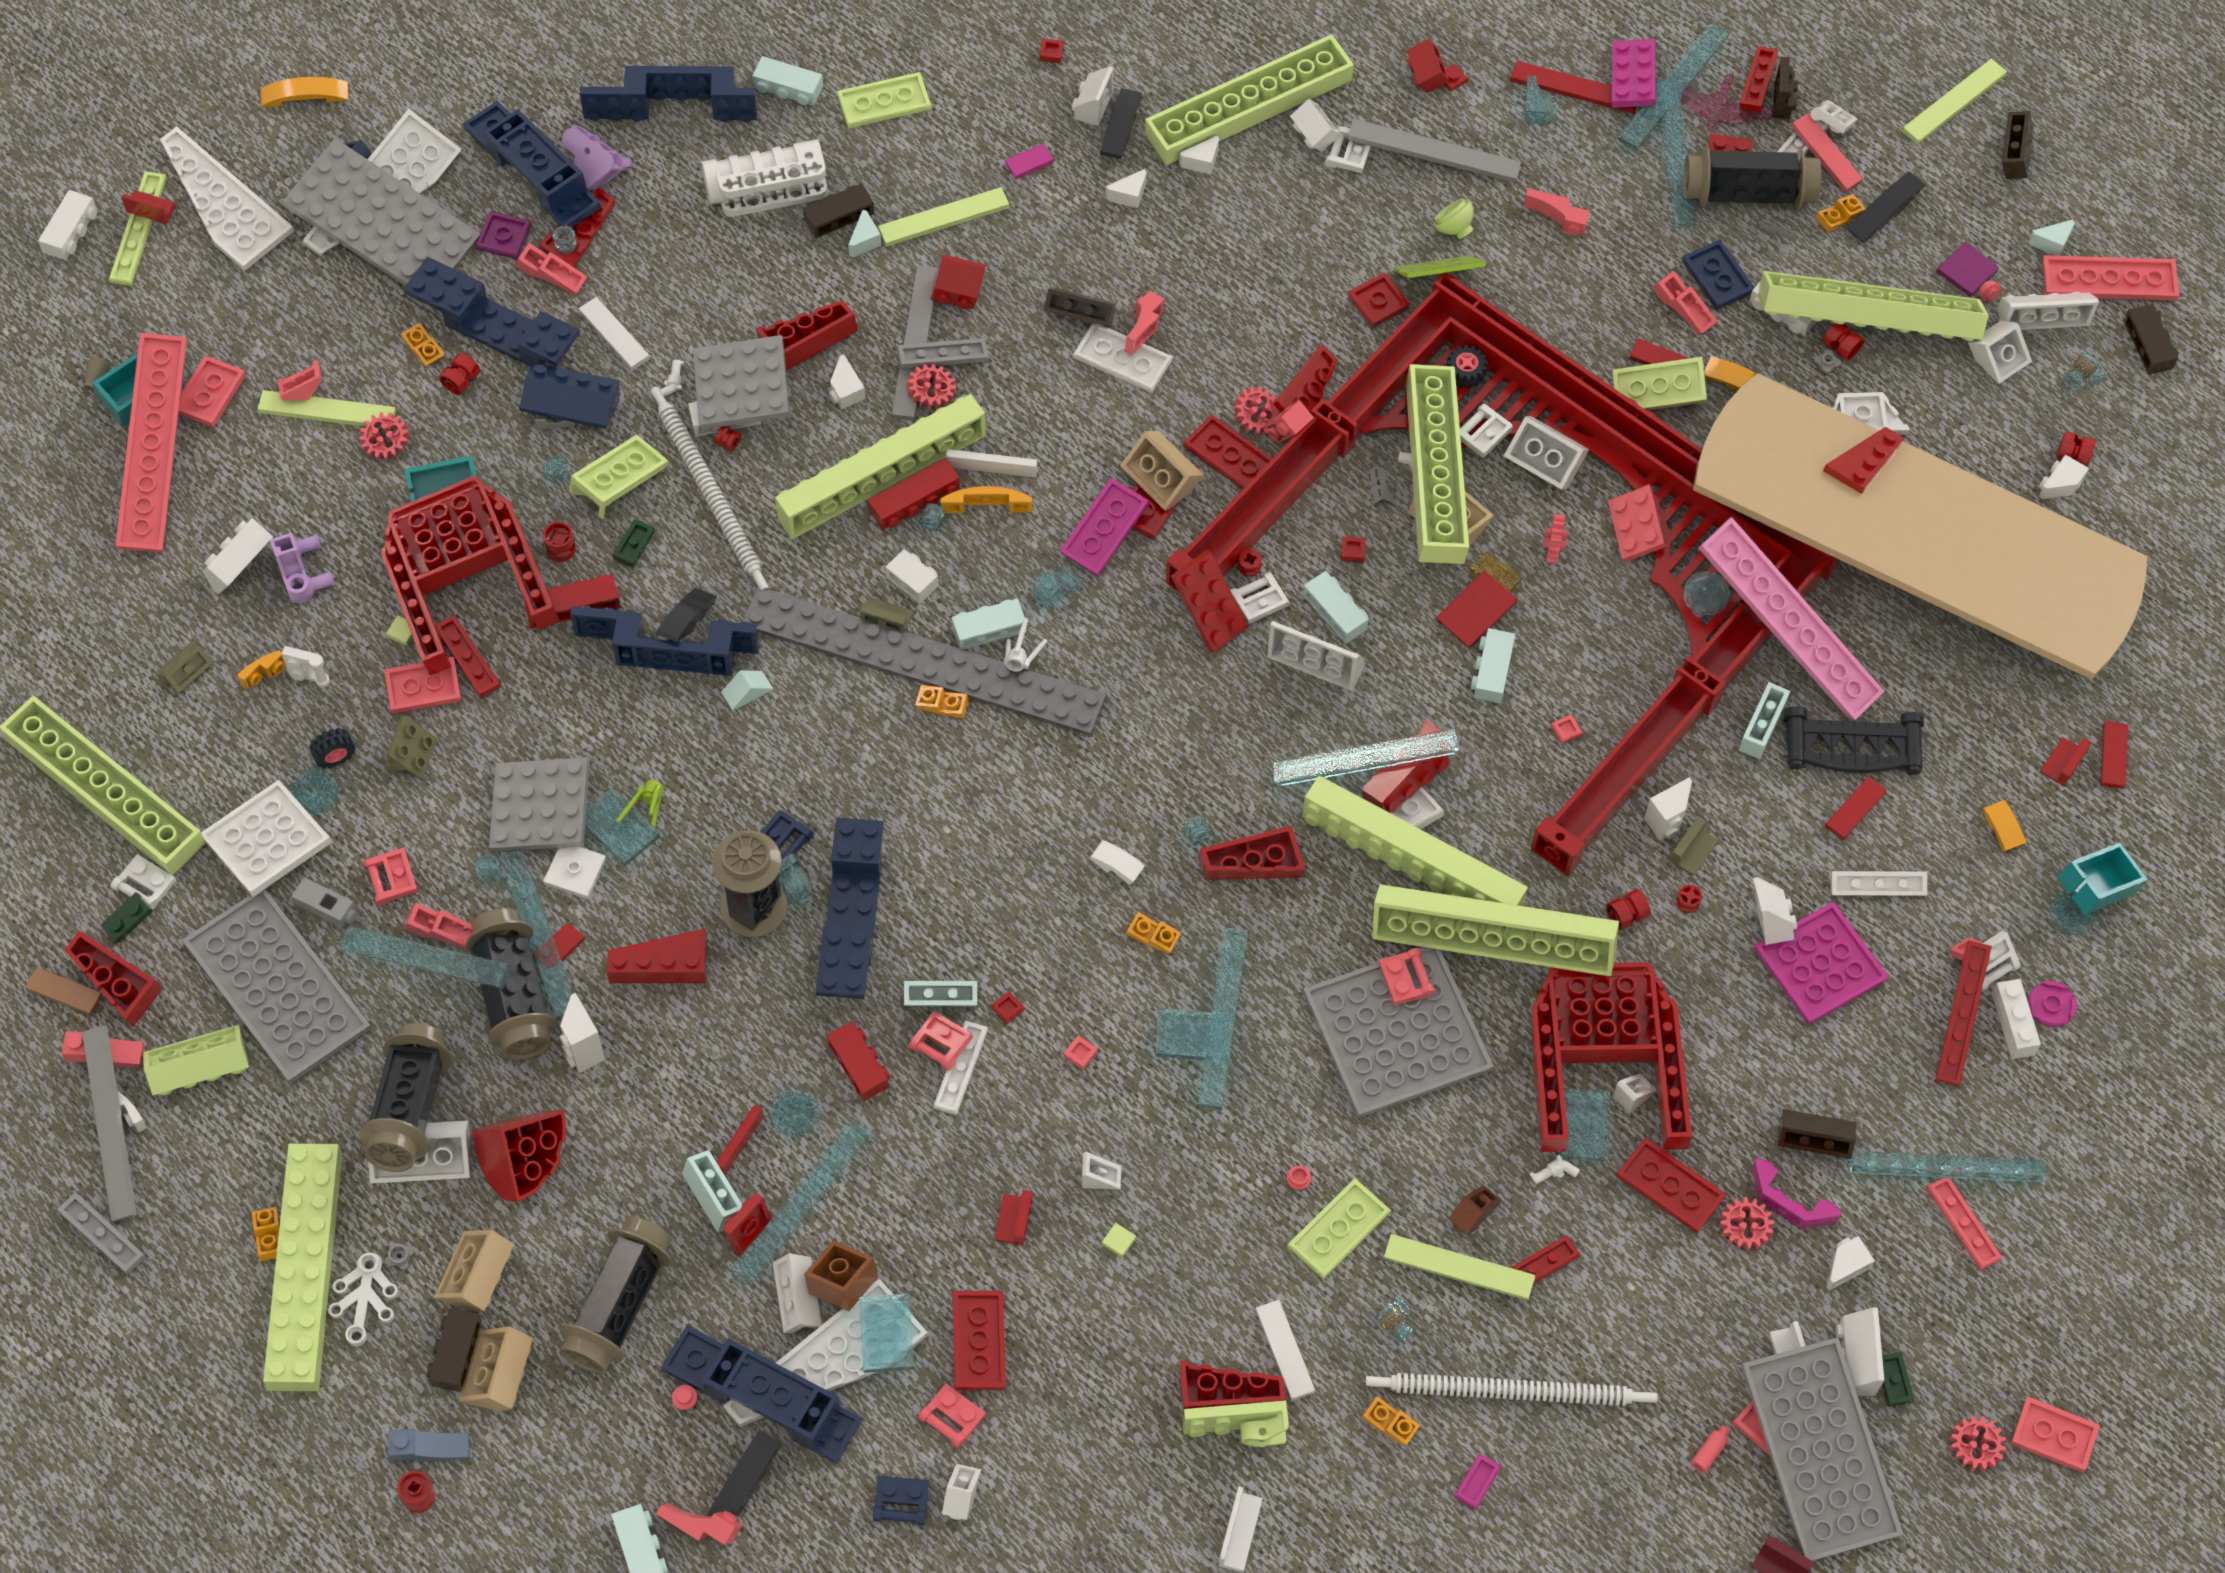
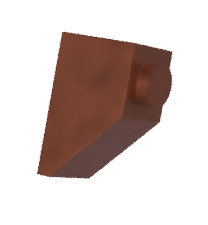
[1449,1185,1502,1235]

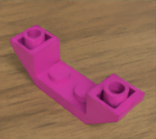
[1752,1157,1842,1229]

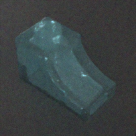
[1524,76,1556,125]
[1033,566,1082,611]
[778,853,812,906]

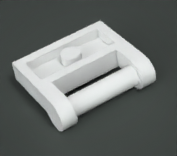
[1811,100,1857,134]
[1325,126,1371,174]
[1460,404,1513,458]
[1230,572,1289,624]
[282,646,330,688]
[111,854,176,909]
[1982,931,2021,992]

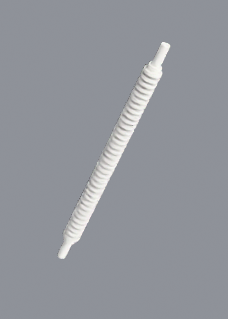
[651,387,769,591]
[1366,1373,1657,1406]

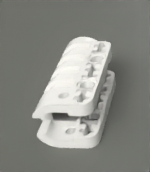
[701,139,827,217]

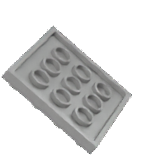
[693,335,790,430]
[489,757,590,852]

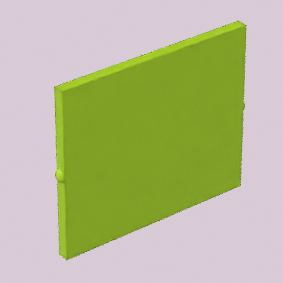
[1394,255,1486,278]

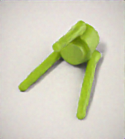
[616,780,664,831]

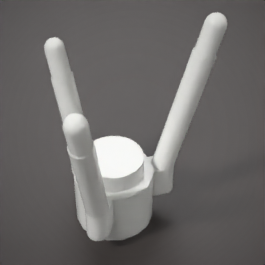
[1003,618,1047,672]

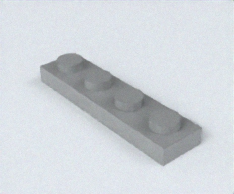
[897,338,989,369]
[57,1192,146,1275]

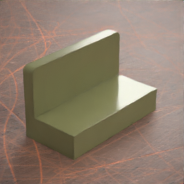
[860,598,913,631]
[156,643,213,693]
[1670,817,1718,875]

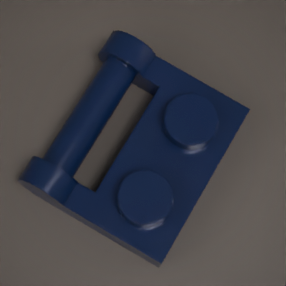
[761,810,814,871]
[873,1476,929,1526]

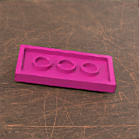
[1612,39,1656,108]
[1060,478,1149,577]

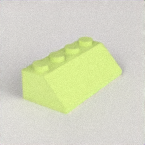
[143,1025,249,1096]

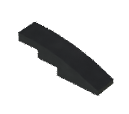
[1100,88,1142,159]
[1847,171,1926,243]
[656,588,717,642]
[707,1430,781,1517]

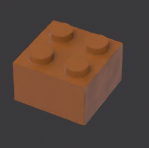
[804,1240,878,1311]

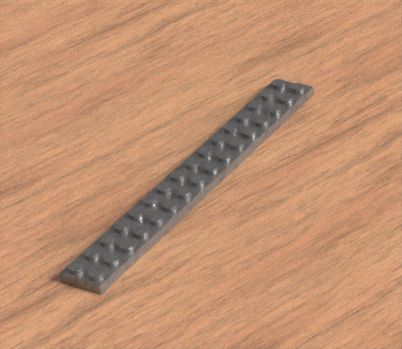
[742,587,1106,736]

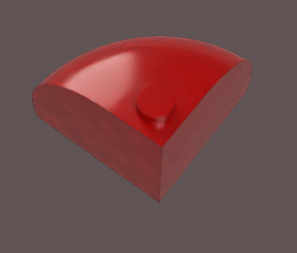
[471,1110,566,1202]

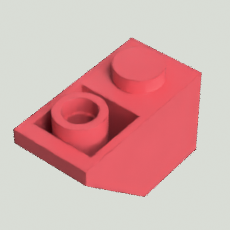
[1264,400,1314,443]

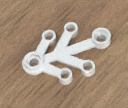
[328,1253,398,1347]

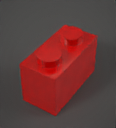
[1407,39,1450,93]

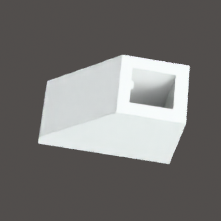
[2039,455,2089,499]

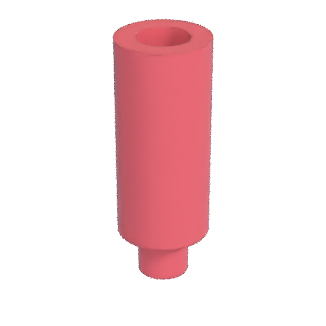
[1690,1426,1730,1473]

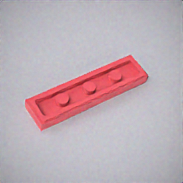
[1791,113,1863,193]
[1926,1175,2002,1271]

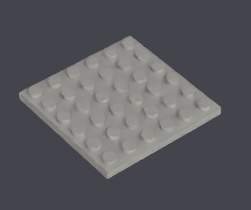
[1303,947,1494,1118]

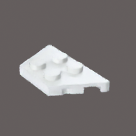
[1833,392,1909,435]

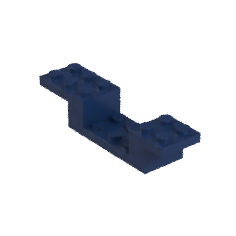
[580,66,757,122]
[462,101,601,231]
[403,256,580,367]
[570,605,760,676]
[816,817,884,999]
[661,1325,862,1464]

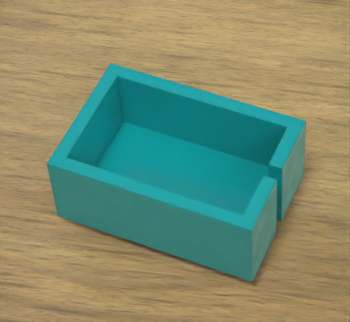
[92,353,138,426]
[404,455,478,502]
[2057,842,2148,915]

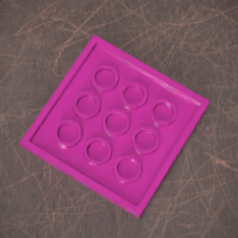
[1754,902,1889,1025]

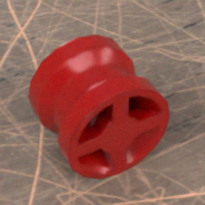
[714,426,742,452]
[1238,549,1262,577]
[1676,884,1702,913]

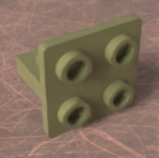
[384,716,437,778]

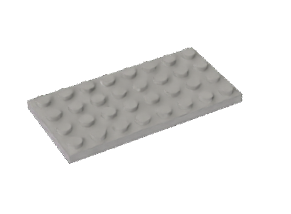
[282,138,481,286]
[182,889,372,1084]
[1741,1337,1903,1561]

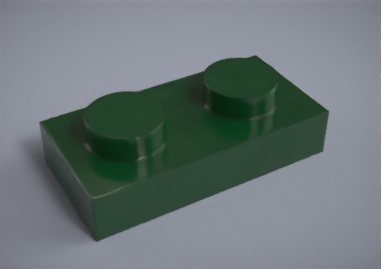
[613,519,655,568]
[101,892,153,943]
[1882,1352,1915,1407]

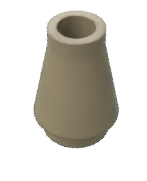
[83,356,109,391]

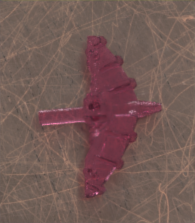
[1668,74,1774,132]

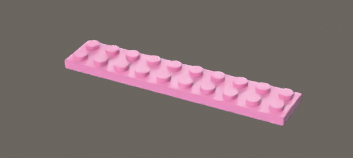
[1698,517,1885,721]

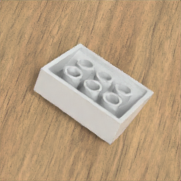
[1267,621,1365,691]

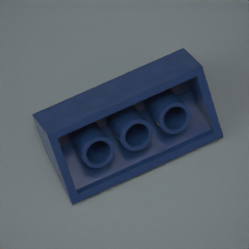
[519,363,620,429]

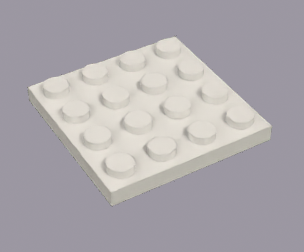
[201,780,332,897]

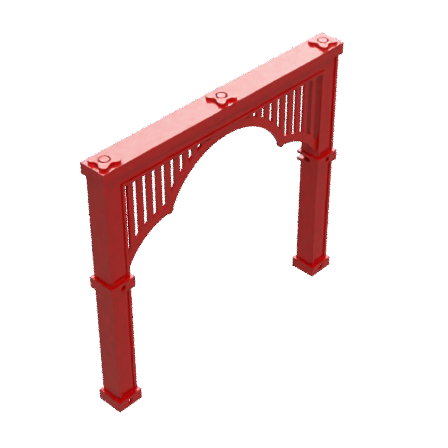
[1165,273,1840,877]

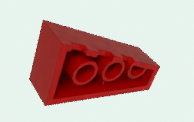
[756,300,858,371]
[1362,720,1449,813]
[1198,826,1305,880]
[607,928,708,984]
[64,931,163,1027]
[1180,1361,1286,1416]

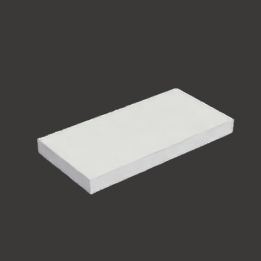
[1073,323,1173,393]

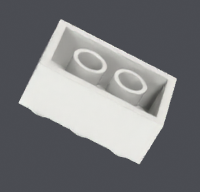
[1504,416,1589,490]

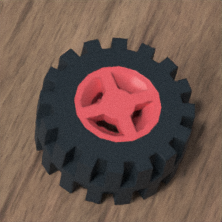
[1446,345,1487,388]
[309,728,356,769]

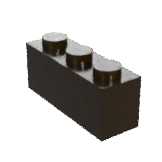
[2002,111,2034,179]
[803,183,874,239]
[1044,287,1117,327]
[2123,304,2178,375]
[1778,1109,1856,1159]
[427,1308,481,1392]

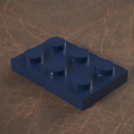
[1682,239,1755,310]

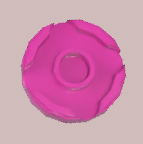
[2028,981,2077,1027]

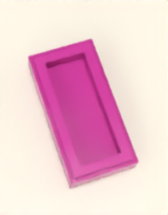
[1005,143,1054,180]
[1454,1453,1501,1510]

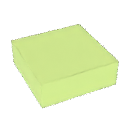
[386,615,413,646]
[1102,1223,1136,1258]

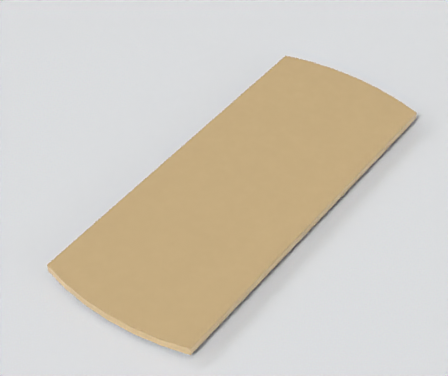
[1693,373,2147,680]

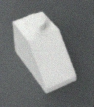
[829,354,865,410]
[1826,1236,1875,1291]
[942,1464,981,1520]

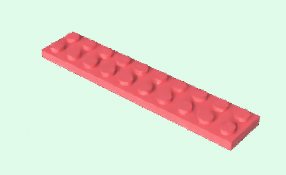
[115,333,187,553]

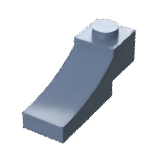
[388,1429,470,1462]

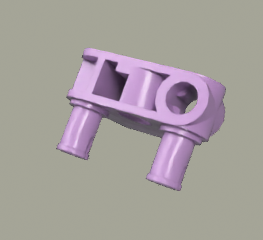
[562,124,632,190]
[270,533,335,604]

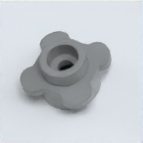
[1814,349,1841,373]
[385,1243,414,1270]

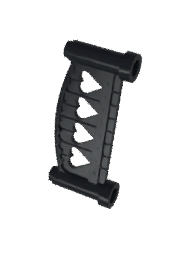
[1784,706,1924,775]

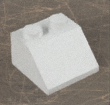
[1072,67,1113,126]
[1968,320,2032,384]
[1644,777,1692,840]
[1753,877,1797,945]

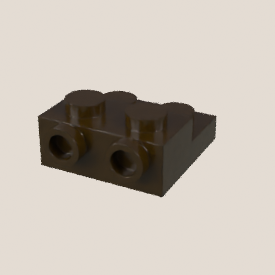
[1773,56,1798,119]

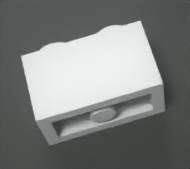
[1290,99,1341,152]
[885,549,938,604]

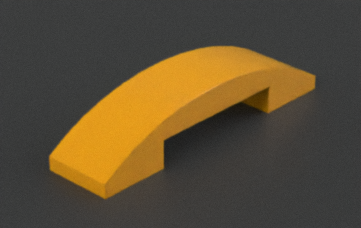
[261,77,348,107]
[941,486,1032,513]

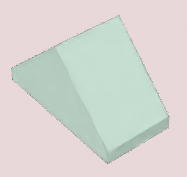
[848,210,881,257]
[2029,220,2075,256]
[721,670,773,711]

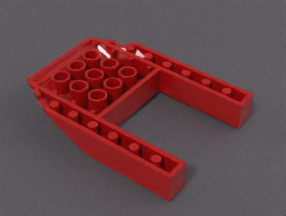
[381,476,560,675]
[1531,962,1692,1152]

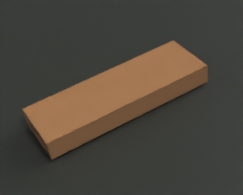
[25,967,103,1016]

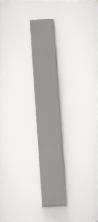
[1347,118,1521,183]
[892,265,938,421]
[82,1025,137,1222]

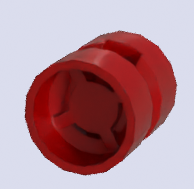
[1822,323,1865,362]
[438,353,481,395]
[2056,431,2096,467]
[543,521,576,562]
[1606,889,1651,931]
[398,1471,435,1513]

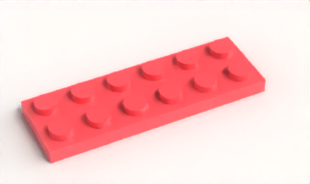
[2042,255,2179,301]

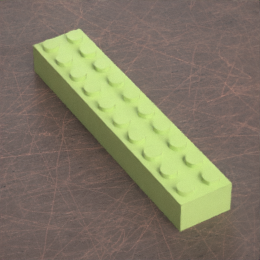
[1145,34,1354,166]
[1758,271,1989,341]
[1406,364,1469,564]
[775,394,986,540]
[0,695,206,876]
[1302,776,1528,906]
[1372,884,1619,976]
[263,1143,343,1391]

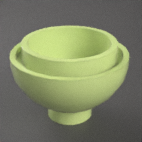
[1433,198,1474,239]

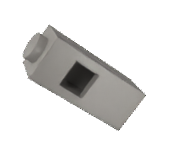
[291,877,357,930]

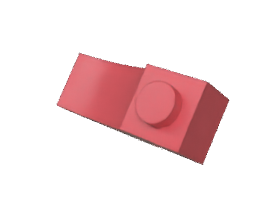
[1524,188,1590,236]
[514,243,587,296]
[1651,271,1717,335]
[1124,290,1165,356]
[403,902,473,952]
[62,1031,145,1068]
[656,1503,742,1545]

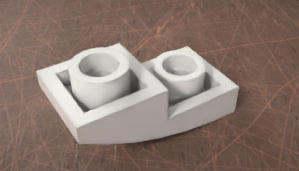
[1090,840,1145,885]
[118,1092,147,1132]

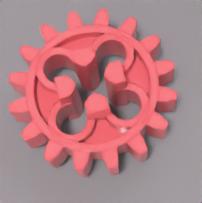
[906,363,956,410]
[1233,386,1281,436]
[359,412,410,461]
[1542,514,1569,564]
[1719,1197,1774,1252]
[1949,1416,2006,1472]

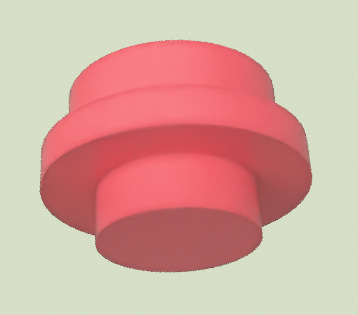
[1979,280,2001,302]
[1286,1166,1311,1190]
[672,1385,697,1410]

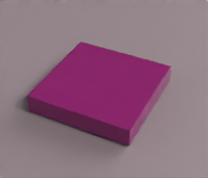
[475,211,532,259]
[1936,242,1999,297]

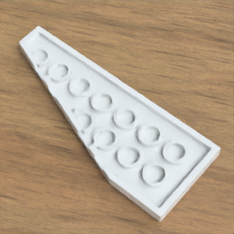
[302,109,462,256]
[160,126,294,271]
[723,1279,928,1427]

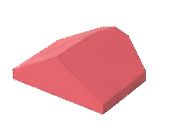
[278,360,322,400]

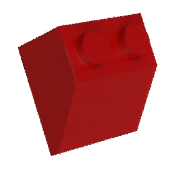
[930,254,986,309]

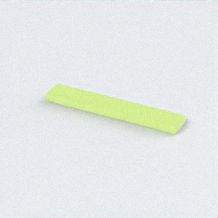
[1902,58,2007,145]
[109,171,167,286]
[878,187,1009,247]
[258,390,396,429]
[1384,1234,1535,1301]

